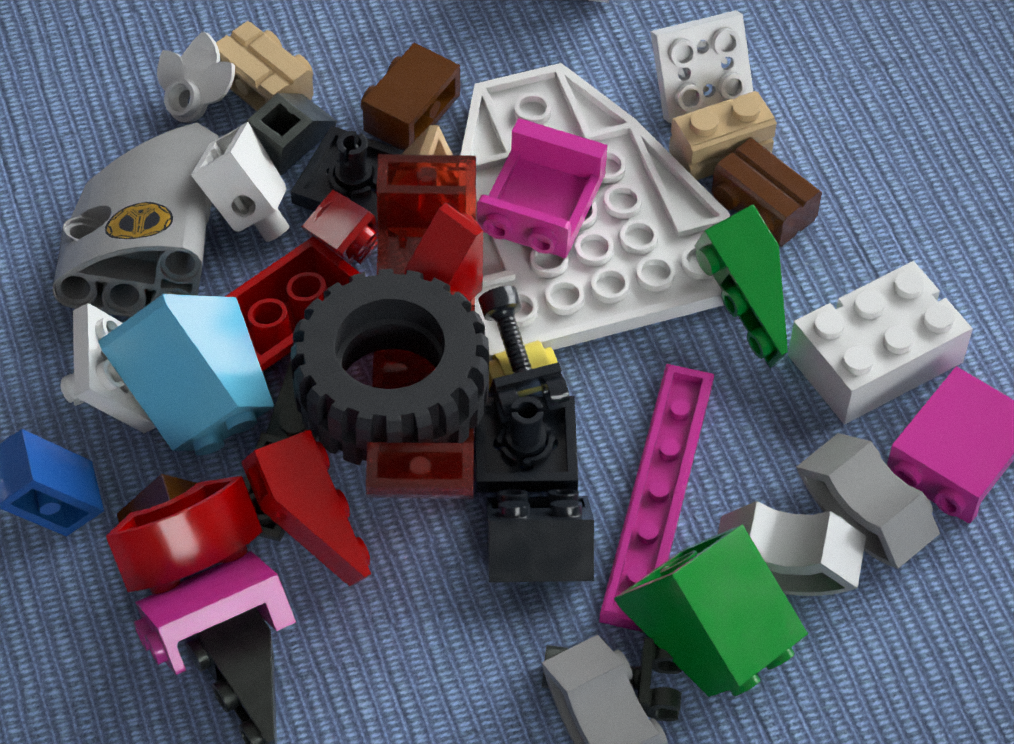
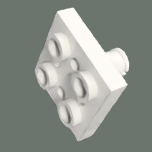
[650,10,753,123]
[60,303,156,433]

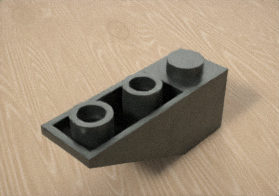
[186,607,277,744]

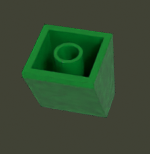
[614,524,808,697]

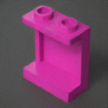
[477,118,608,258]
[887,366,1014,523]
[134,551,296,675]

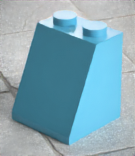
[99,294,274,455]

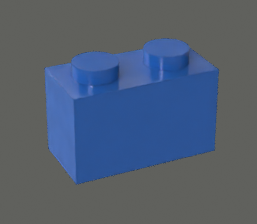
[0,429,104,537]

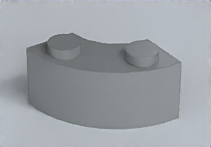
[796,433,940,569]
[717,501,866,596]
[541,634,668,744]

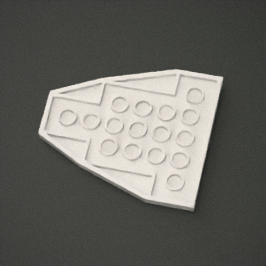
[458,63,730,361]

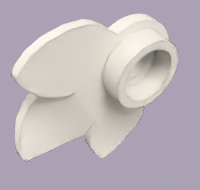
[157,32,235,123]

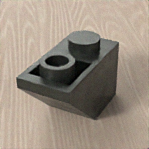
[246,93,337,176]

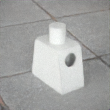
[191,122,290,242]

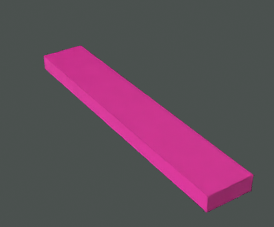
[599,364,714,632]

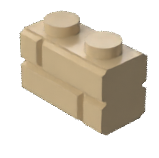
[216,21,314,111]
[669,91,777,180]

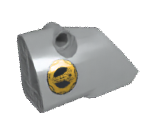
[53,122,219,317]

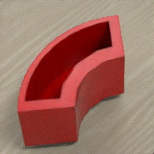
[106,475,263,594]

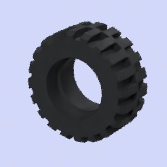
[291,269,489,470]

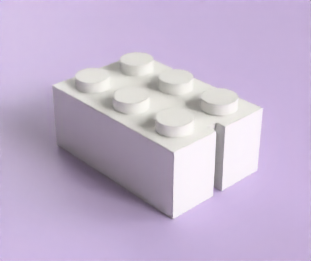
[788,261,973,425]

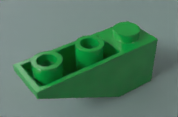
[694,204,788,368]

